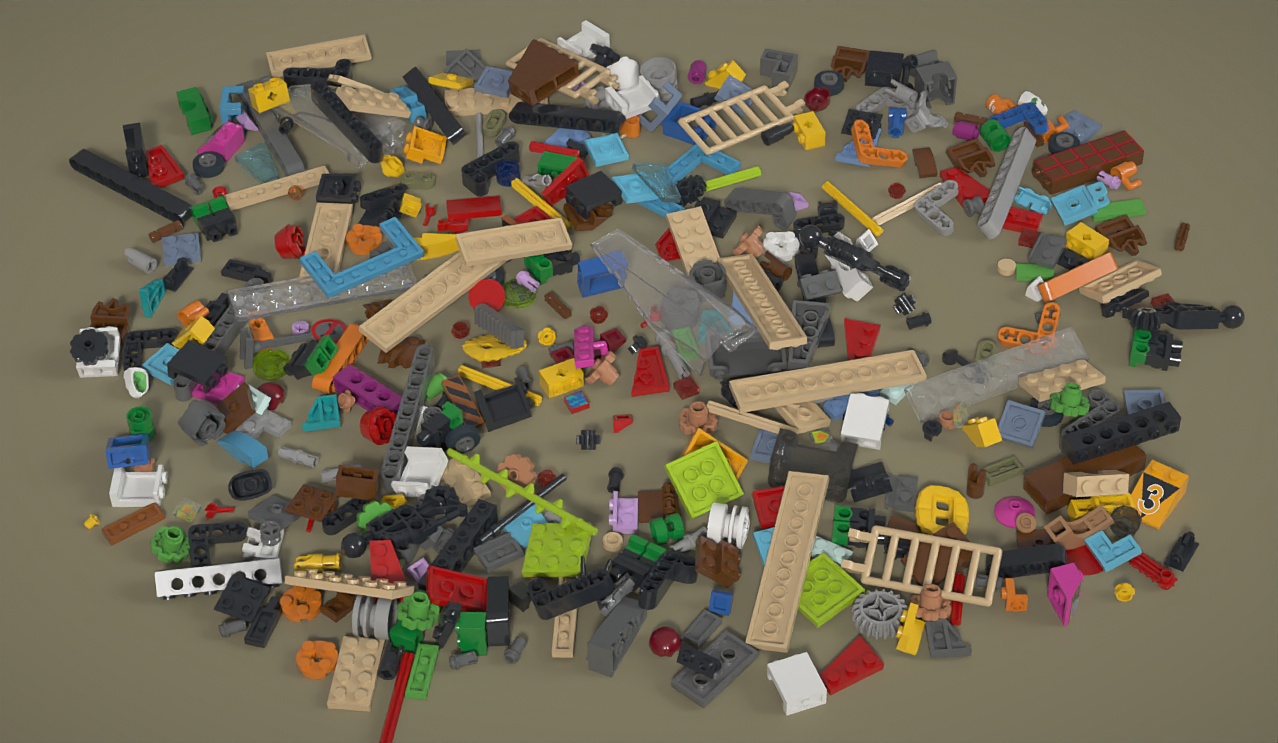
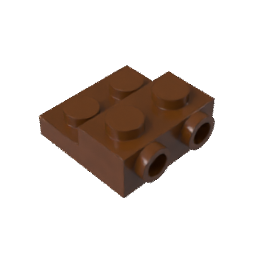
[695,536,742,588]

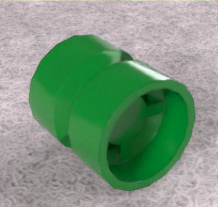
[979,119,1011,152]
[126,406,156,441]
[649,513,685,545]

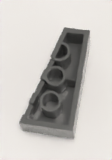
[787,300,831,371]
[586,596,647,678]

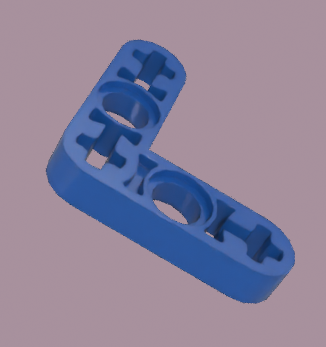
[988,102,1049,134]

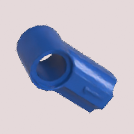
[888,107,907,138]

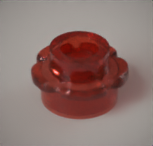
[888,183,906,199]
[590,306,608,324]
[451,322,470,339]
[537,470,557,487]

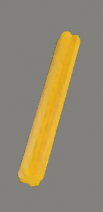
[511,178,571,230]
[822,181,883,237]
[458,365,542,407]

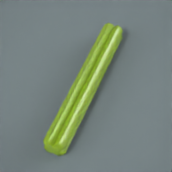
[703,166,761,193]

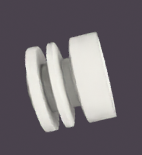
[707,502,750,549]

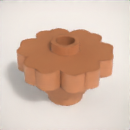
[732,225,765,258]
[584,351,619,386]
[679,401,718,435]
[497,453,537,495]
[909,584,951,621]

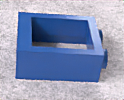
[661,101,716,145]
[577,252,628,298]
[105,433,151,469]

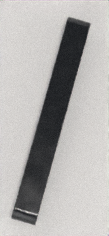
[69,149,192,224]

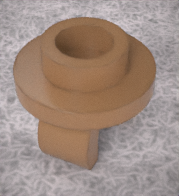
[1016,513,1036,533]

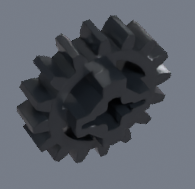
[669,175,707,206]

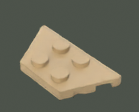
[327,74,384,93]

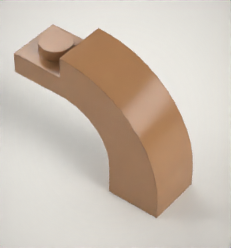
[1044,505,1115,550]

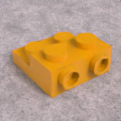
[403,126,447,164]

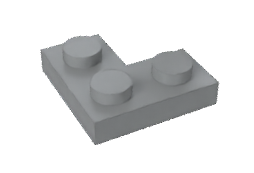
[236,409,292,440]

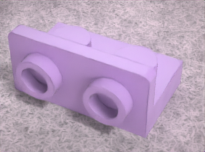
[609,491,638,534]

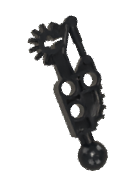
[799,225,911,291]
[1122,302,1245,331]
[341,483,468,558]

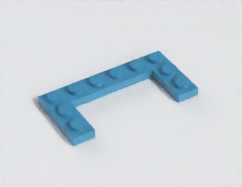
[636,144,741,218]
[300,217,424,298]

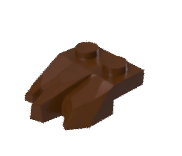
[831,46,870,82]
[945,138,995,177]
[563,203,613,231]
[1095,215,1147,256]
[90,298,130,343]
[377,336,426,369]

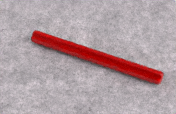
[379,652,414,743]

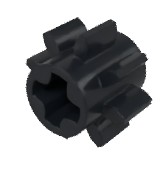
[893,293,917,316]
[576,430,600,450]
[883,536,909,560]

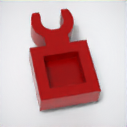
[437,219,470,233]

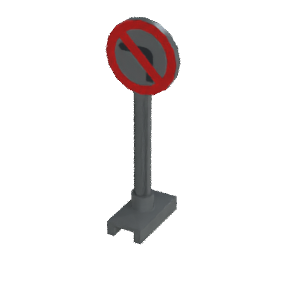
[239,319,347,369]

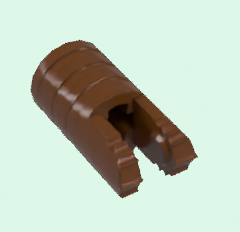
[760,251,792,281]
[966,463,987,499]

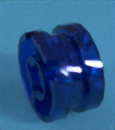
[495,160,521,187]

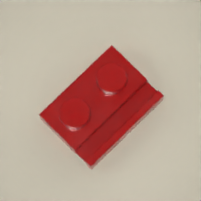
[1002,207,1043,236]

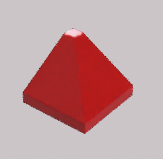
[613,414,633,433]

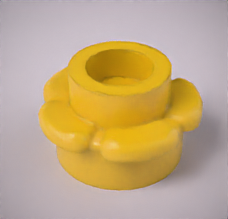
[537,328,556,346]
[1114,583,1135,602]

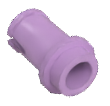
[1097,171,1121,190]
[516,271,540,292]

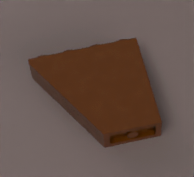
[508,39,579,106]

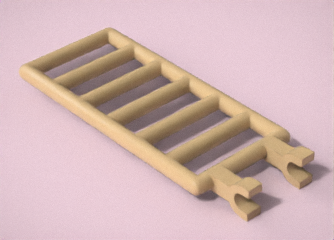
[506,38,619,105]
[678,81,805,155]
[841,525,1002,607]

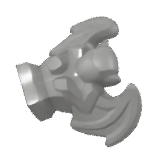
[904,90,948,133]

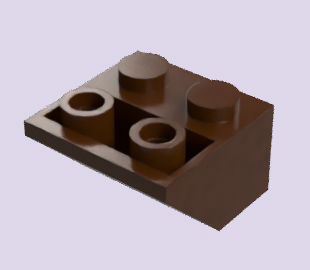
[335,465,381,501]

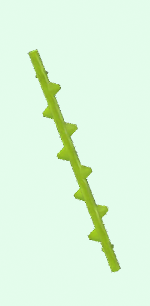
[447,448,598,536]

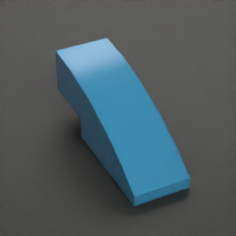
[389,85,427,123]
[218,431,268,469]

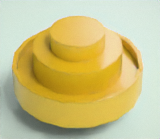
[380,155,405,178]

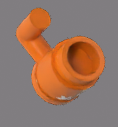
[985,94,1017,115]
[1041,116,1069,143]
[1110,161,1142,190]
[177,300,209,326]

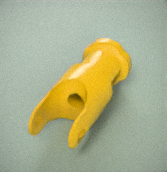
[294,553,342,572]

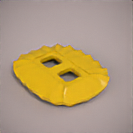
[462,334,527,362]
[915,485,969,535]

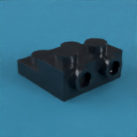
[316,174,361,205]
[695,197,737,239]

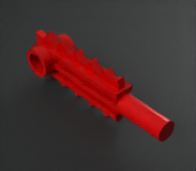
[1129,553,1178,590]

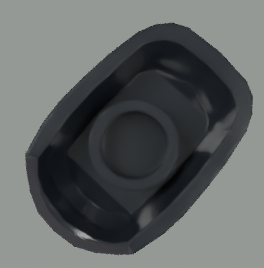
[228,469,272,501]

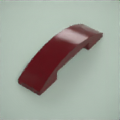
[550,328,626,364]

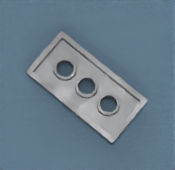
[671,630,759,709]

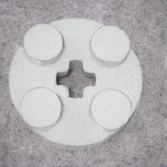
[763,231,799,262]

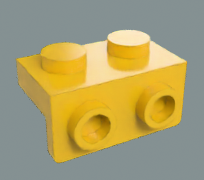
[895,603,925,655]

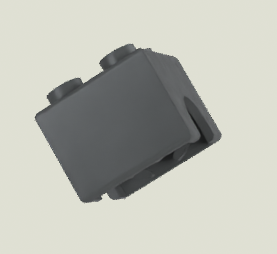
[914,61,957,109]

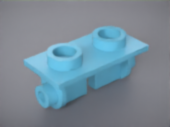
[1014,186,1052,215]

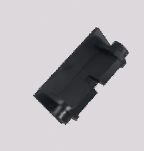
[163,257,194,292]
[1164,531,1199,572]
[676,643,722,679]

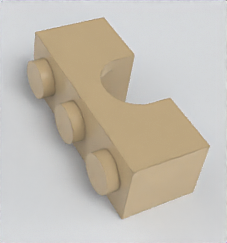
[1063,470,1129,497]

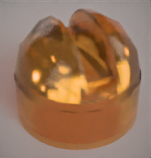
[288,185,303,200]

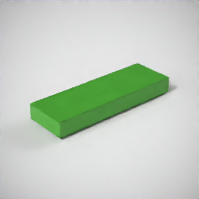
[1091,198,1146,222]
[405,643,440,700]

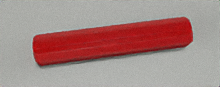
[529,141,580,157]
[950,573,965,626]

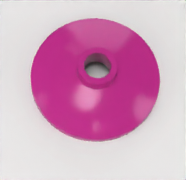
[994,497,1035,528]

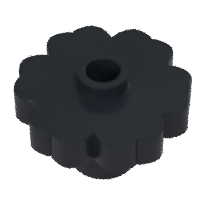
[589,43,622,68]
[70,329,109,366]

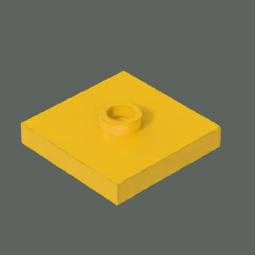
[428,73,474,90]

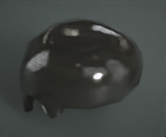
[1109,505,1142,538]

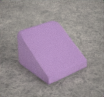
[237,109,258,131]
[787,192,809,211]
[404,557,429,584]

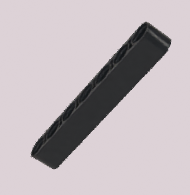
[402,66,467,145]
[311,81,383,163]
[509,102,626,134]
[794,253,835,348]

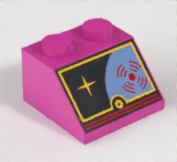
[197,121,245,162]
[1047,563,1084,626]

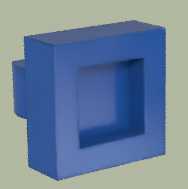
[709,589,733,616]

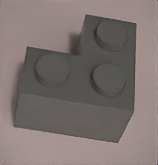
[760,49,798,91]

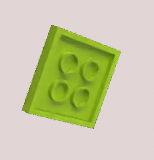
[664,441,744,520]
[522,522,592,577]
[798,552,865,628]

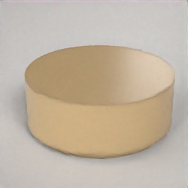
[997,259,1016,276]
[602,532,623,552]

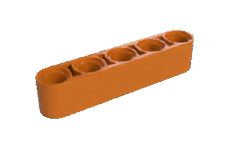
[1037,251,1118,303]
[312,323,369,394]

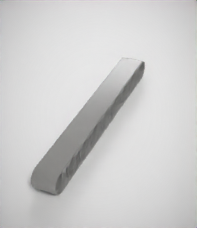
[977,126,1036,240]

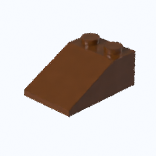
[901,522,973,586]

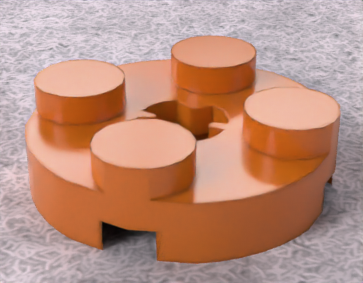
[346,224,383,255]
[280,585,322,622]
[296,641,338,679]

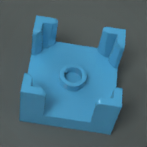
[219,86,248,135]

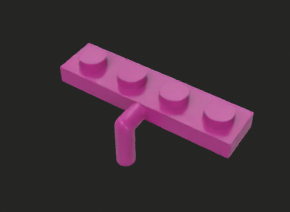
[574,326,608,369]

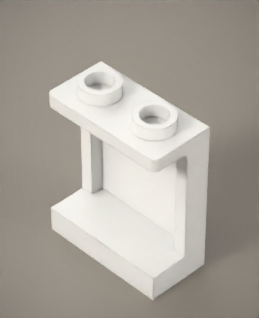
[557,20,610,63]
[605,75,660,119]
[76,326,121,378]
[841,393,889,450]
[391,447,449,498]
[109,465,168,507]
[767,652,827,716]

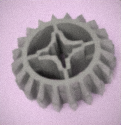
[852,588,908,640]

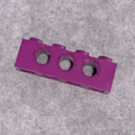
[333,365,402,416]

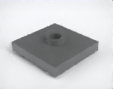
[248,495,302,531]

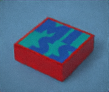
[564,391,590,414]

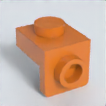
[1000,578,1028,612]

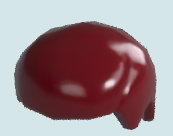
[804,87,830,112]
[257,382,285,410]
[649,626,682,657]

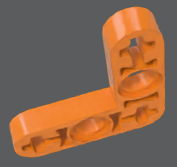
[851,120,908,168]
[998,302,1060,354]

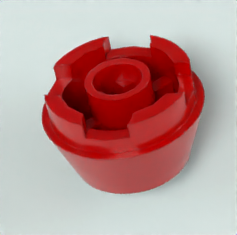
[274,224,306,259]
[360,406,397,445]

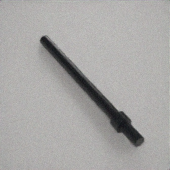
[477,474,567,545]

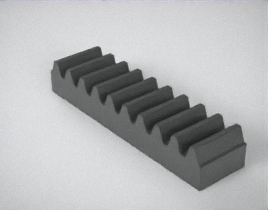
[475,303,524,349]

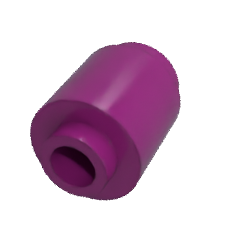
[688,60,707,84]
[953,121,980,141]

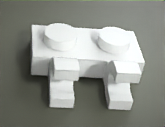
[242,527,284,560]

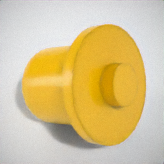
[84,513,100,529]

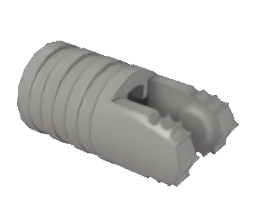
[885,79,918,105]
[124,248,157,274]

